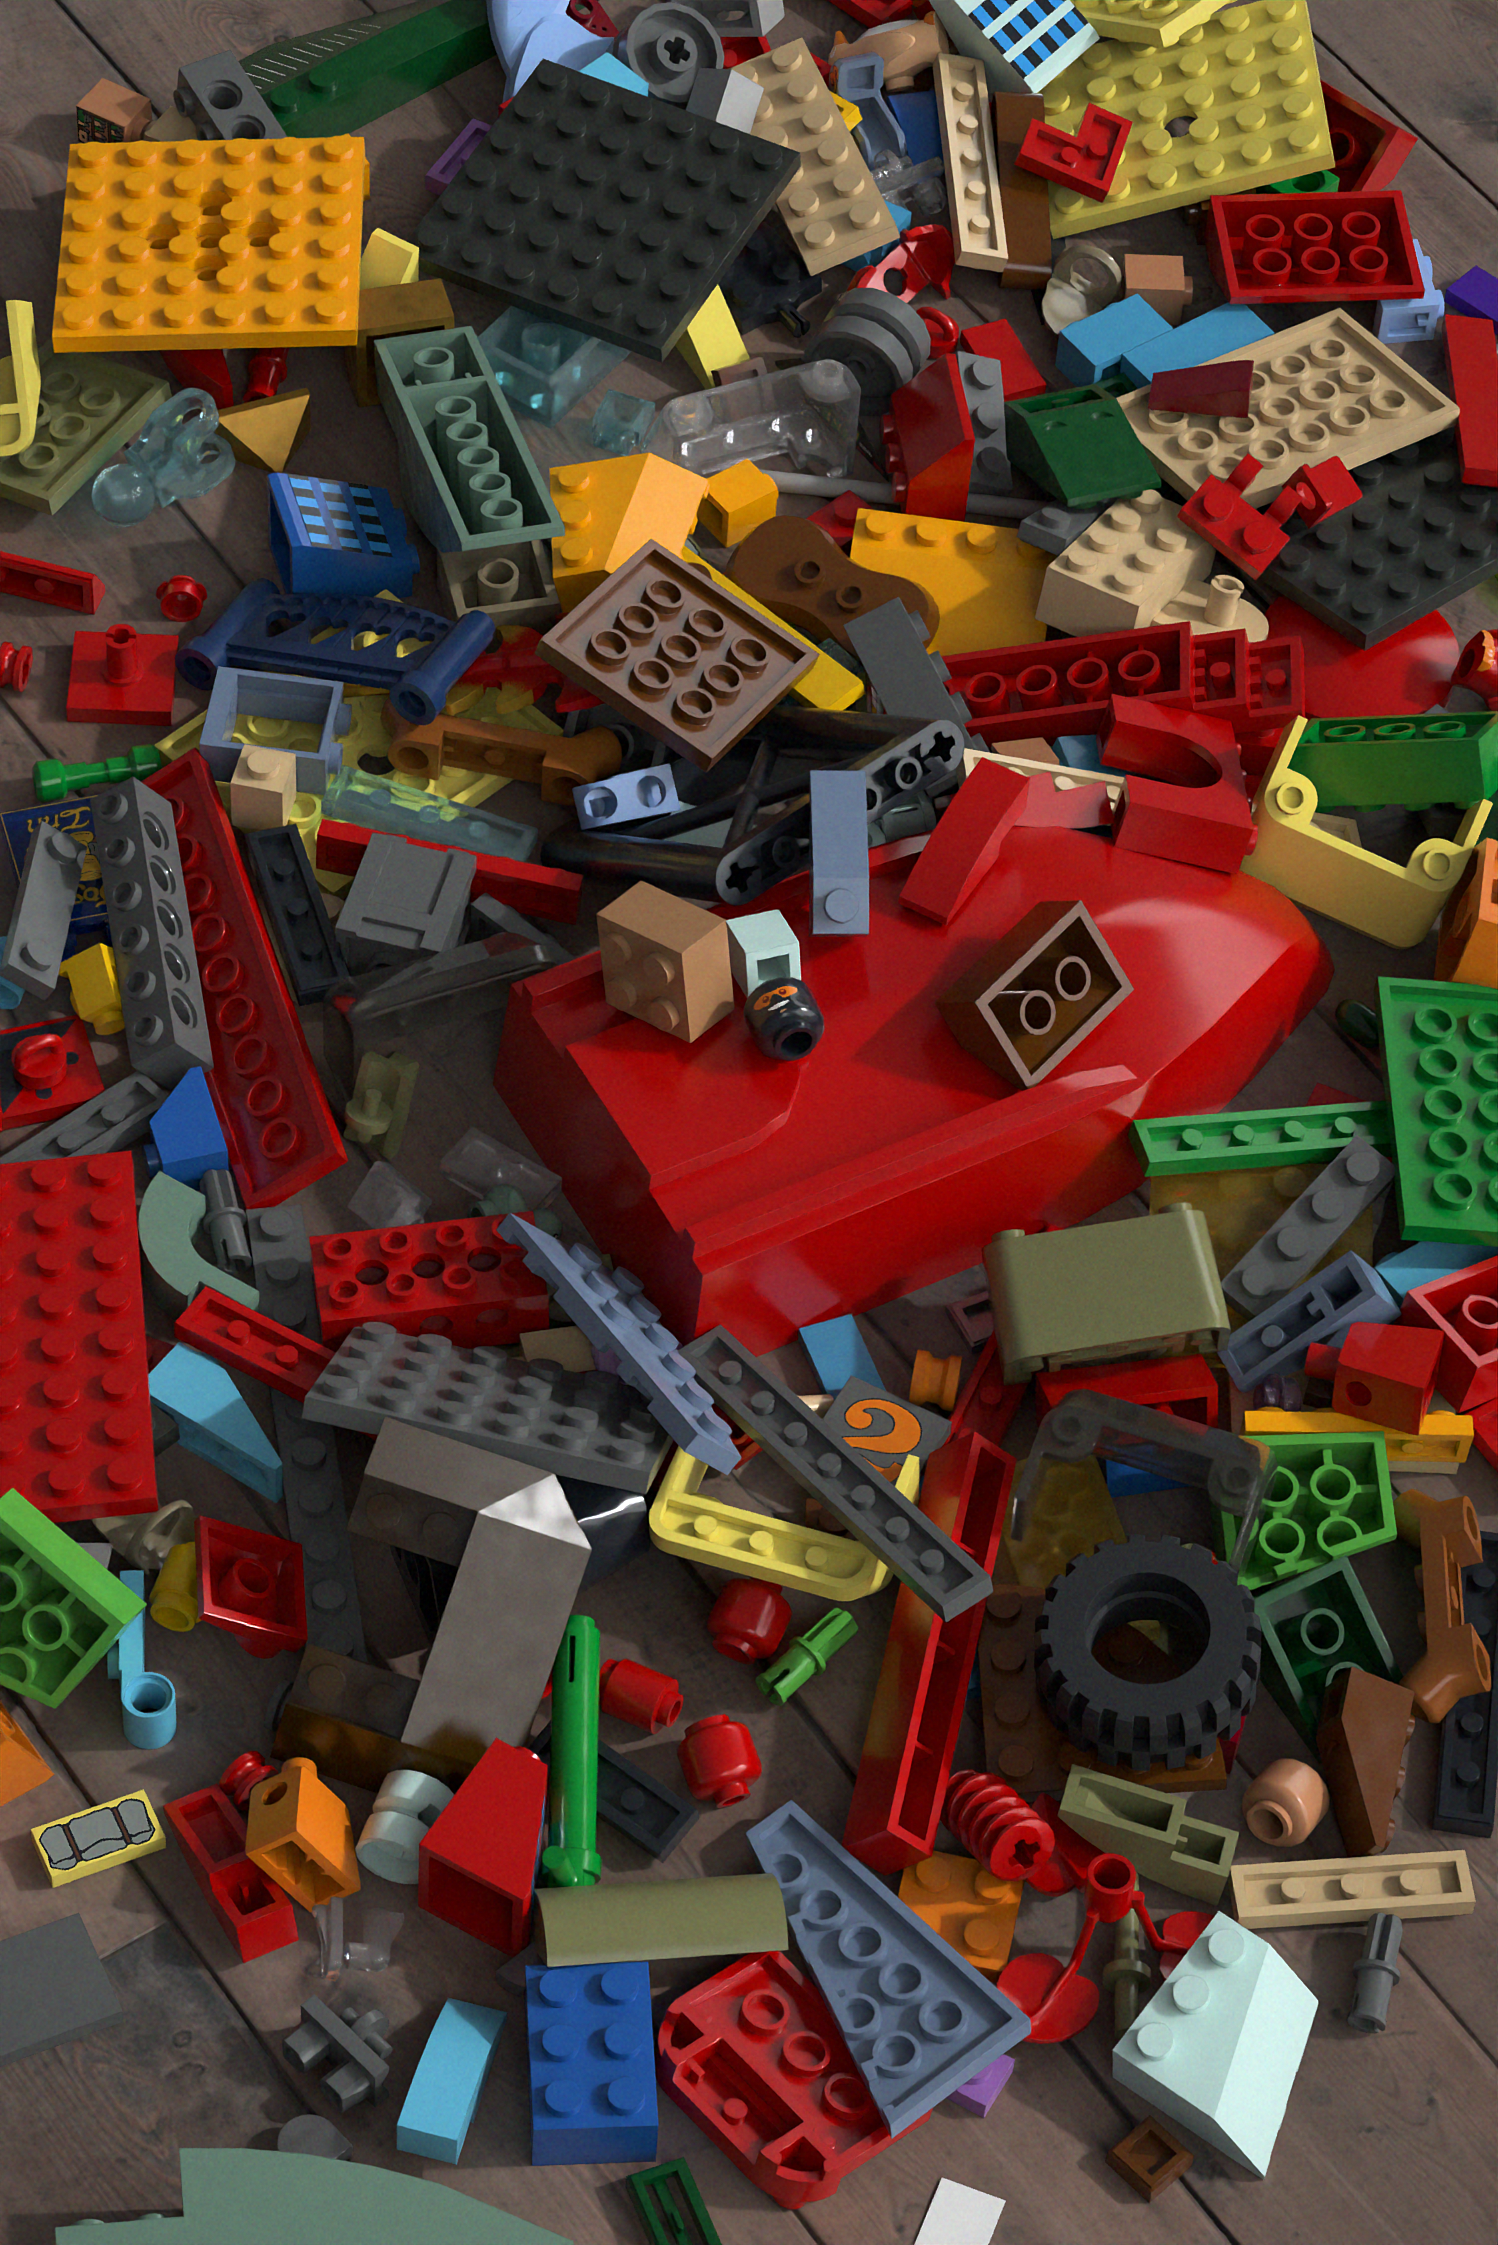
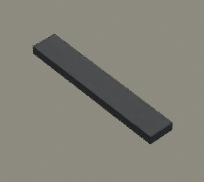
[1432,1531,1498,1838]

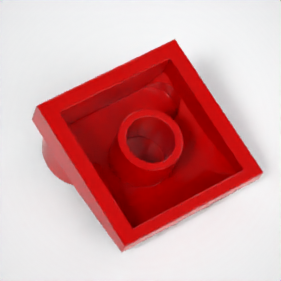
[194,1515,308,1659]

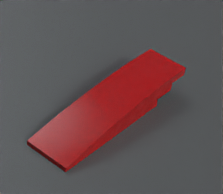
[883,621,1305,747]

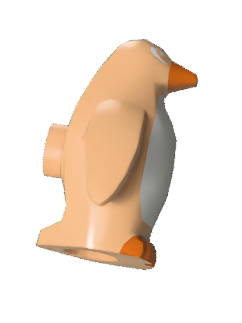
[828,11,950,93]

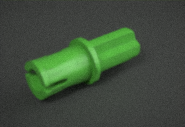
[756,1607,858,1706]

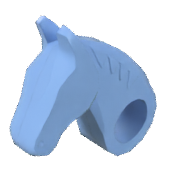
[486,0,615,103]

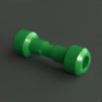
[32,744,162,803]

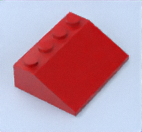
[1204,190,1425,304]

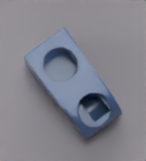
[572,763,681,830]

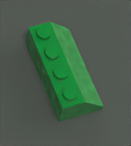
[1287,711,1498,813]

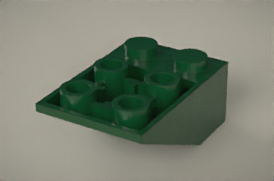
[1004,384,1161,509]

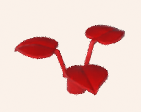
[997,1792,1214,2044]

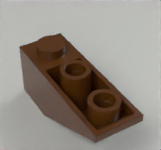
[1316,1666,1415,1858]

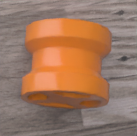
[909,1349,963,1412]

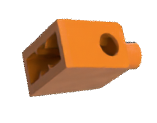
[245,1757,361,1913]

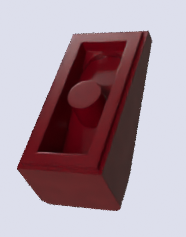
[1148,360,1254,418]

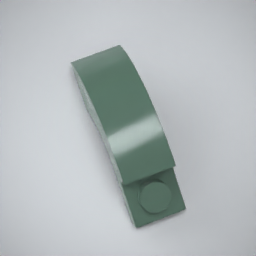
[138,1171,260,1322]

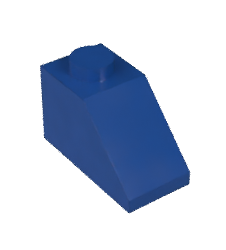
[142,1066,229,1191]

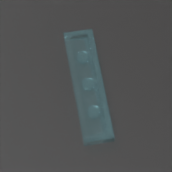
[321,765,538,862]

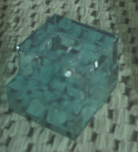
[592,389,655,456]

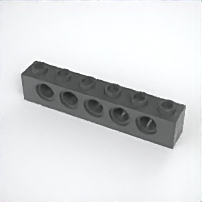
[173,49,363,258]
[90,777,214,1090]

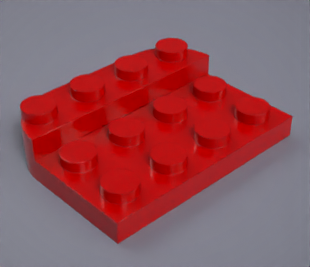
[654,1951,934,2209]

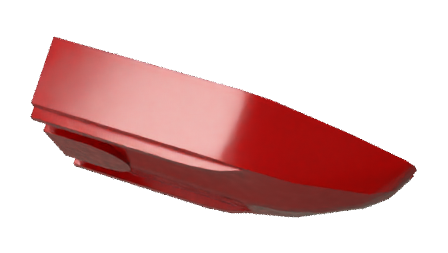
[493,825,1335,1357]

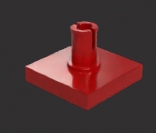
[66,624,179,726]

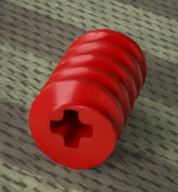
[940,1769,1055,1881]

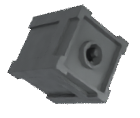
[335,832,477,1021]

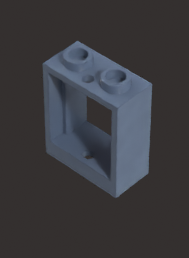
[199,666,352,795]

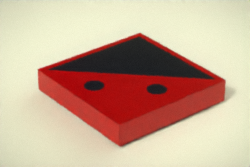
[0,1014,105,1131]

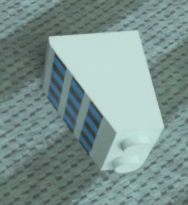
[929,0,1100,93]

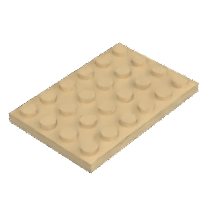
[1116,308,1460,509]

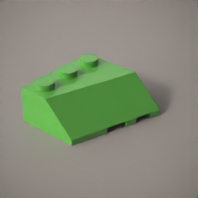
[1206,1431,1397,1590]
[0,1488,147,1709]

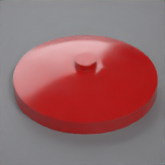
[1264,595,1460,723]

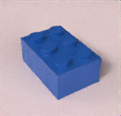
[524,1962,659,2166]

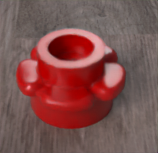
[156,575,207,622]

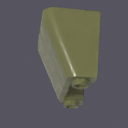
[982,1202,1231,1386]

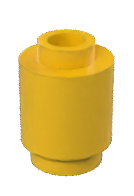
[149,1542,202,1632]

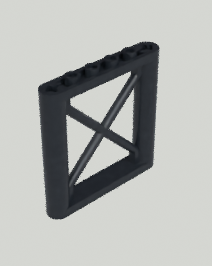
[540,704,964,905]

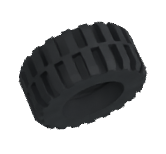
[1033,1533,1261,1771]

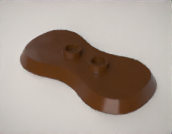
[725,515,940,675]

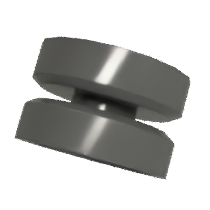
[605,2,725,110]
[804,288,931,416]

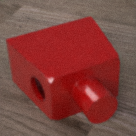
[1304,1322,1444,1436]

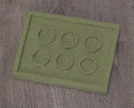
[0,339,172,516]

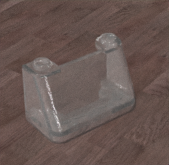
[639,359,861,478]

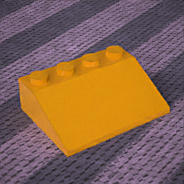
[850,508,1057,656]

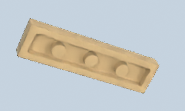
[1227,1850,1476,1929]

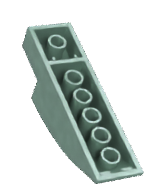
[374,326,565,552]
[55,2148,574,2245]

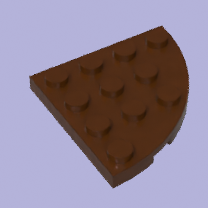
[977,1584,1227,1803]

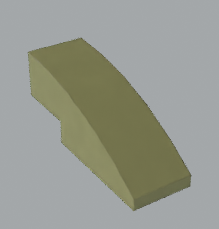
[1057,1764,1239,1906]

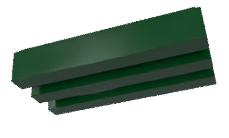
[625,2157,722,2245]

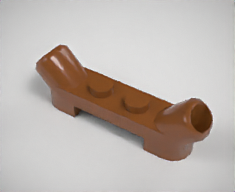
[380,696,623,806]
[1393,1489,1491,1723]

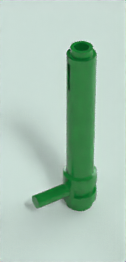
[541,1615,602,1888]

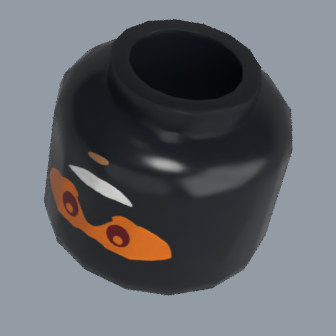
[743,977,825,1061]

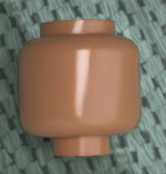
[1241,1759,1330,1847]

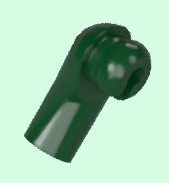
[1335,999,1379,1048]

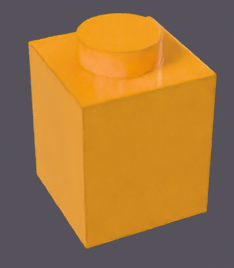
[697,458,779,548]

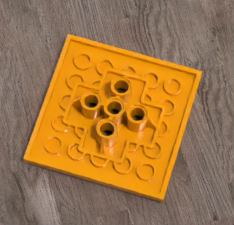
[52,136,365,353]

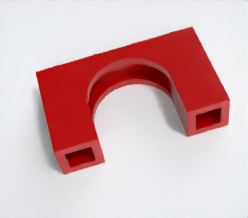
[1096,694,1258,874]

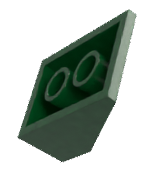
[1253,1555,1416,1764]

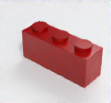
[1036,1354,1218,1455]

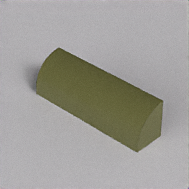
[534,1873,788,1967]

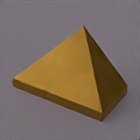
[212,388,311,473]

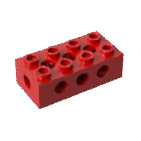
[309,1211,549,1352]

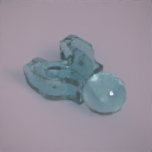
[92,388,236,527]

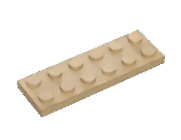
[730,38,900,276]

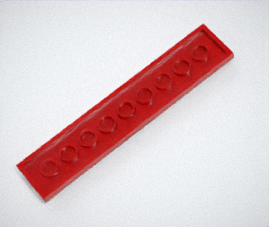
[141,747,348,1209]

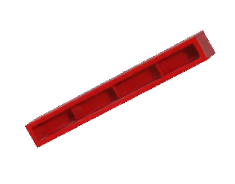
[841,1431,1017,1876]

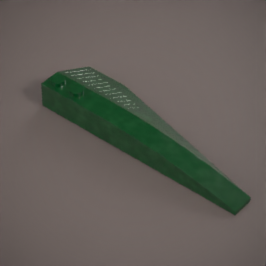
[238,0,585,138]

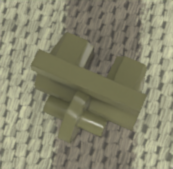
[343,1050,420,1160]

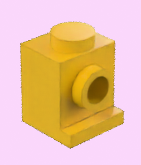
[58,943,125,1035]

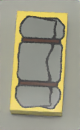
[31,1789,166,1888]

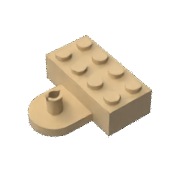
[1035,489,1269,642]

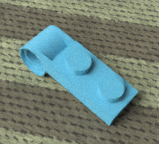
[107,1570,177,1749]

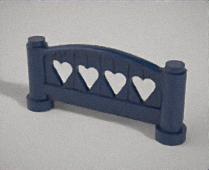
[175,578,495,725]

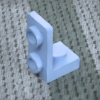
[1372,239,1444,344]

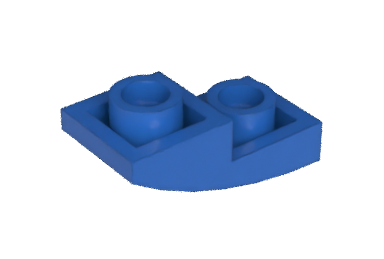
[886,90,945,178]

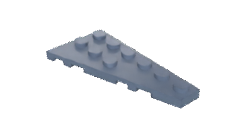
[496,1213,742,1475]
[746,1800,1031,2139]

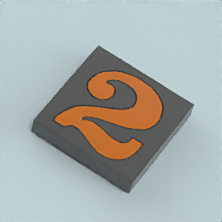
[823,1375,952,1486]

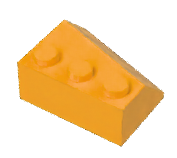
[549,452,711,613]

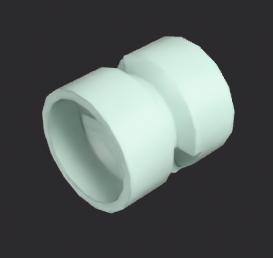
[355,1770,454,1884]

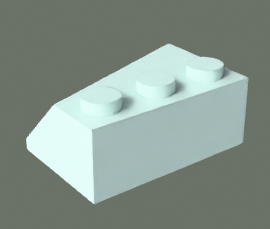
[1113,1911,1318,2180]

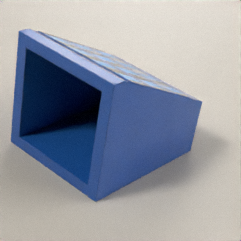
[267,472,420,598]

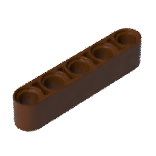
[991,91,1052,290]

